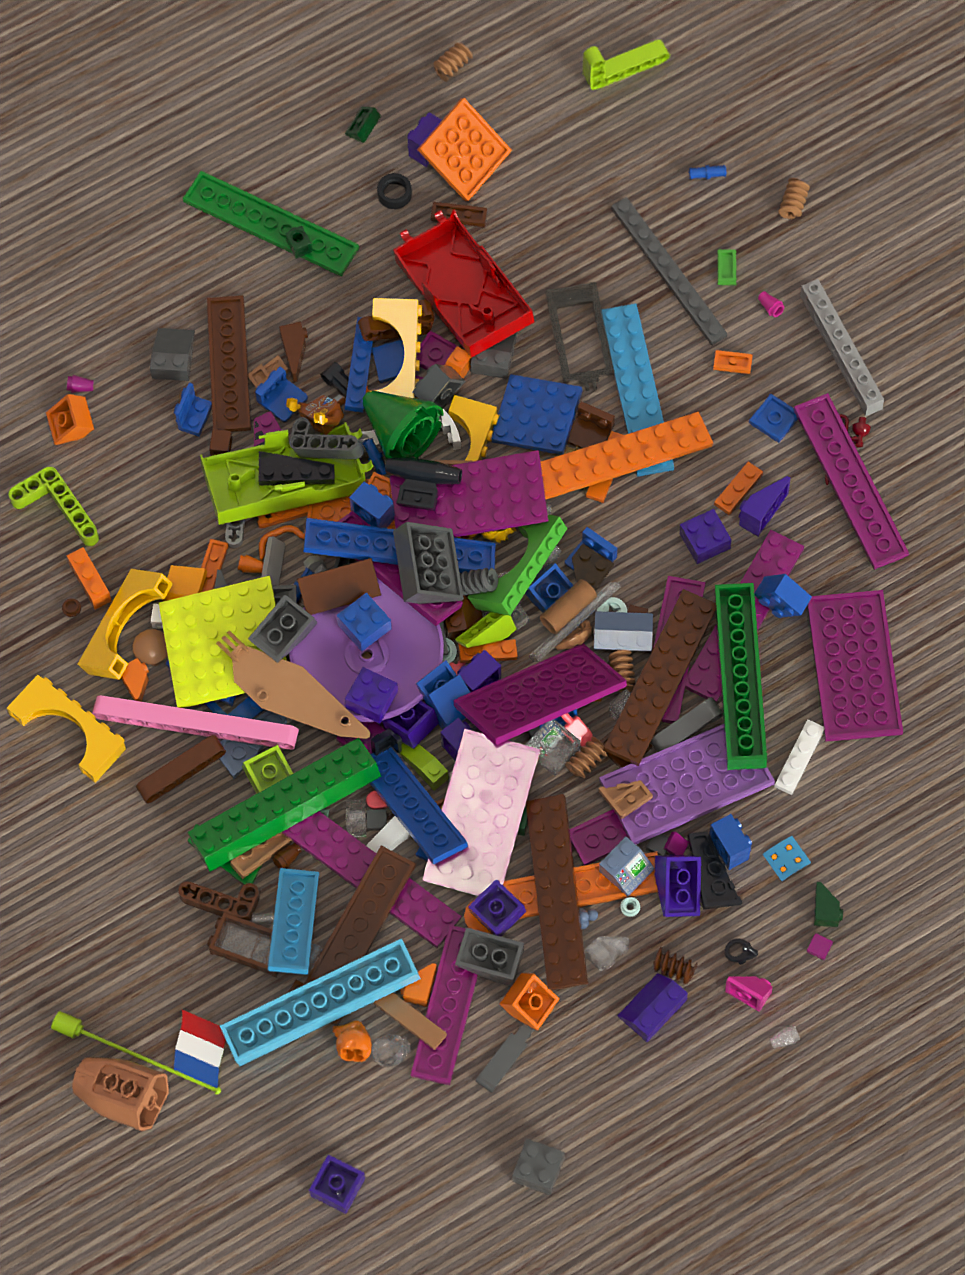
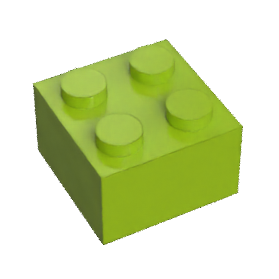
[242,745,293,794]

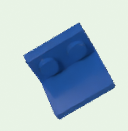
[174,382,212,437]
[565,527,617,570]

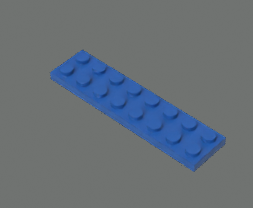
[370,747,468,864]

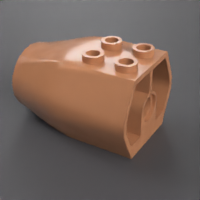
[72,1057,169,1131]

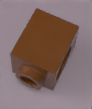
[209,428,233,456]

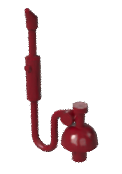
[825,414,871,485]

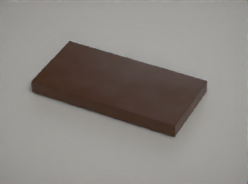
[297,558,381,615]

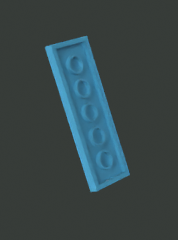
[268,868,319,975]

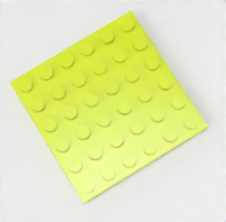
[159,576,287,708]

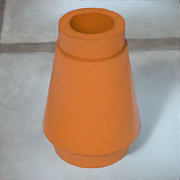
[237,554,264,573]

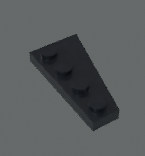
[259,451,335,485]
[687,831,742,910]

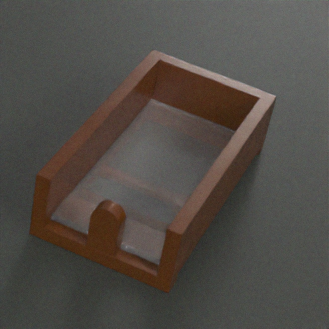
[207,912,279,977]

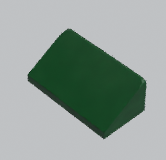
[345,106,381,143]

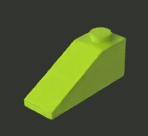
[455,612,517,648]
[399,743,449,791]

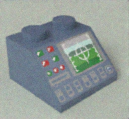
[599,837,655,896]

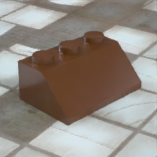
[444,594,483,641]

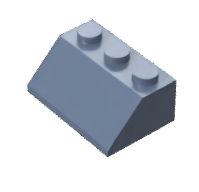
[594,611,653,652]

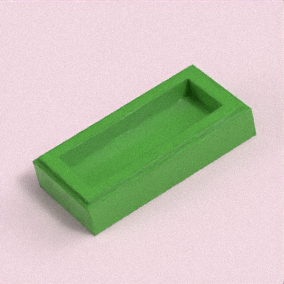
[717,249,736,285]

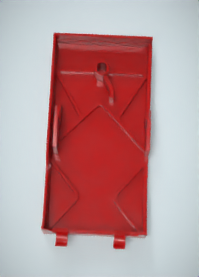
[393,209,534,358]

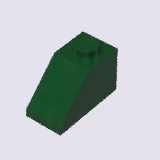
[814,882,843,927]

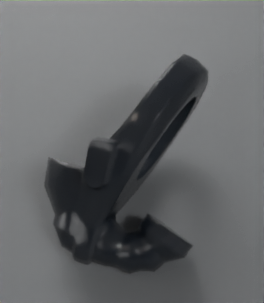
[724,939,758,965]

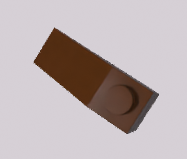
[279,321,308,383]

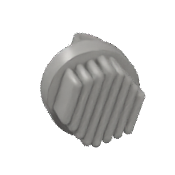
[303,555,327,573]

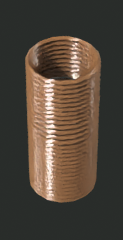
[540,579,597,634]

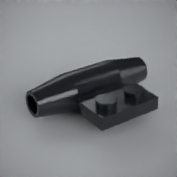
[385,457,462,511]

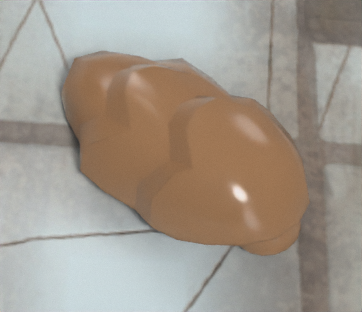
[554,620,593,650]

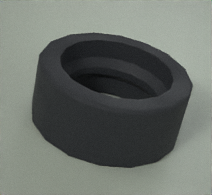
[377,173,412,210]

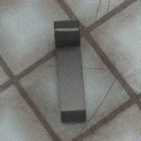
[290,417,364,459]
[651,697,723,752]

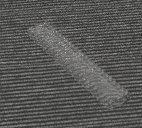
[529,582,621,662]

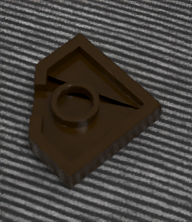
[572,544,614,591]

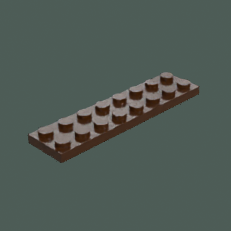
[207,295,251,432]
[304,845,416,985]

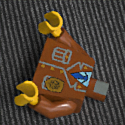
[286,394,345,435]

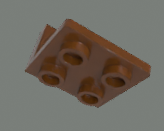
[567,401,615,449]

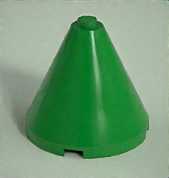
[362,391,444,459]

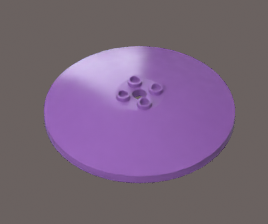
[289,578,444,722]

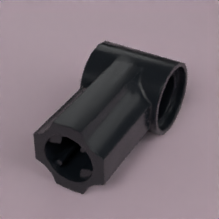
[320,362,349,398]

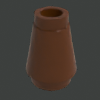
[272,843,302,869]

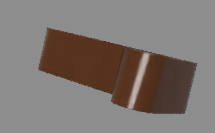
[358,300,435,341]
[178,881,260,921]

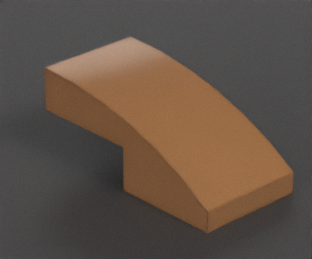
[248,355,290,388]

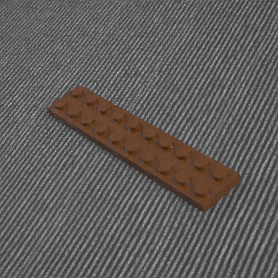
[603,589,716,766]
[526,794,588,991]

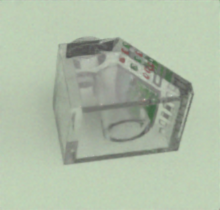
[526,719,581,776]

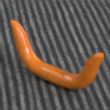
[259,525,305,560]

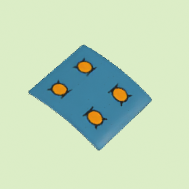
[763,836,811,881]

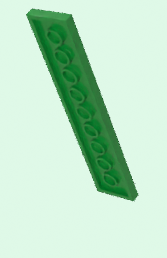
[183,171,359,277]

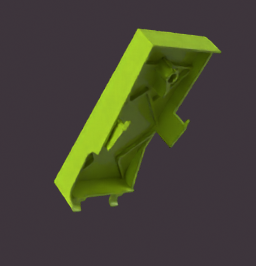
[200,422,373,525]

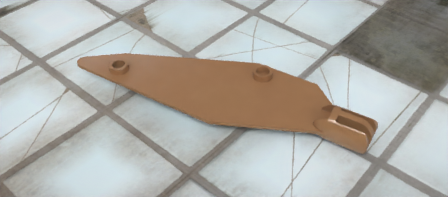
[216,630,370,739]

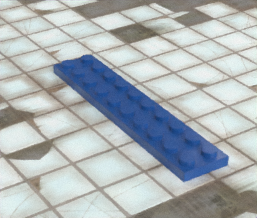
[303,518,496,573]

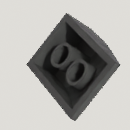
[150,328,195,381]
[471,332,518,379]
[248,595,317,663]
[455,927,524,987]

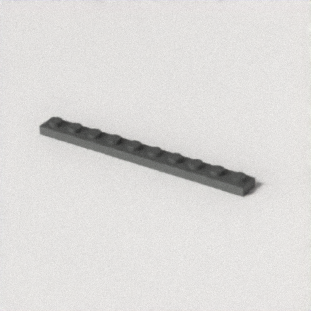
[611,197,727,346]

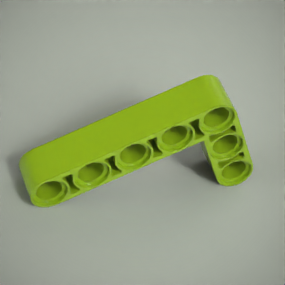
[583,40,670,90]
[9,467,99,546]

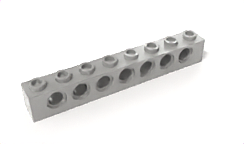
[800,279,884,416]

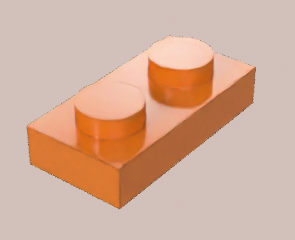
[713,350,753,374]

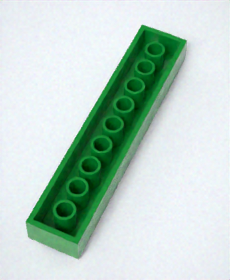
[714,583,767,770]
[188,738,381,872]

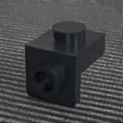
[371,728,402,756]

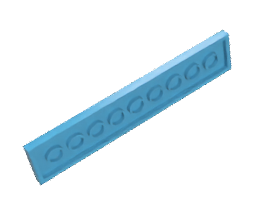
[600,304,674,477]

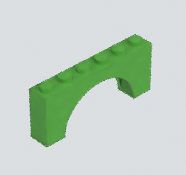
[468,515,568,616]

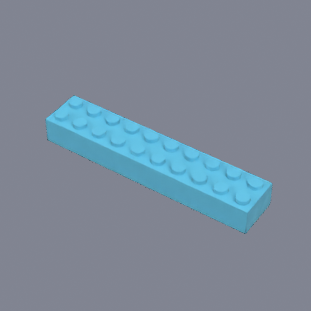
[220,938,421,1066]

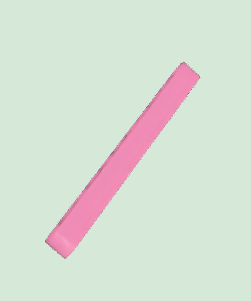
[92,696,299,750]

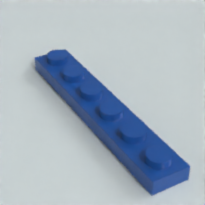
[345,317,373,412]

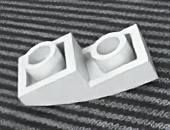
[439,409,461,450]

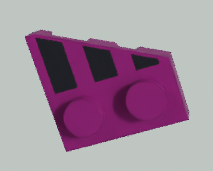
[254,411,282,447]

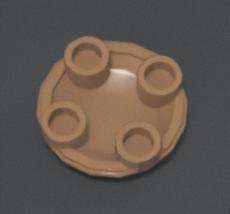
[133,629,168,666]

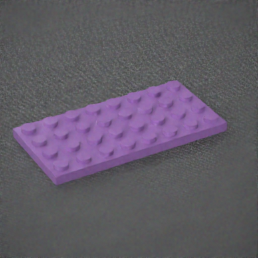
[599,724,775,845]

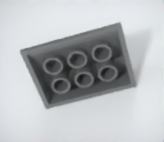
[393,522,464,604]

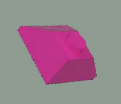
[725,976,773,1012]

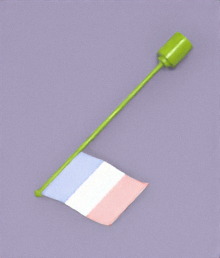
[51,1010,226,1094]

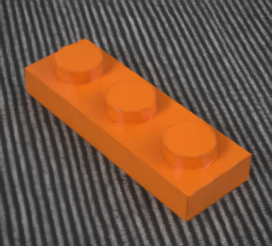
[714,461,763,515]
[458,639,518,663]

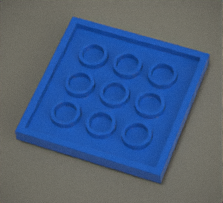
[491,374,583,455]

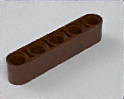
[136,735,226,804]

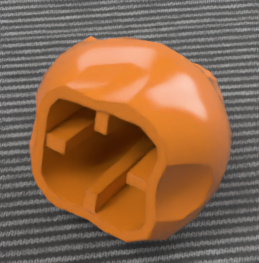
[333,1020,372,1062]

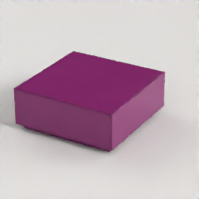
[663,832,689,855]
[806,933,833,960]

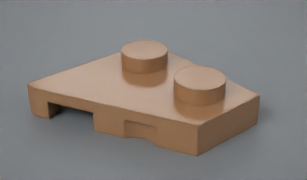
[599,780,653,819]

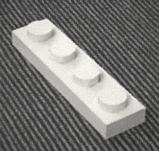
[774,719,824,795]

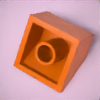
[46,394,94,445]
[500,973,559,1030]

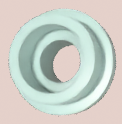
[620,897,640,917]

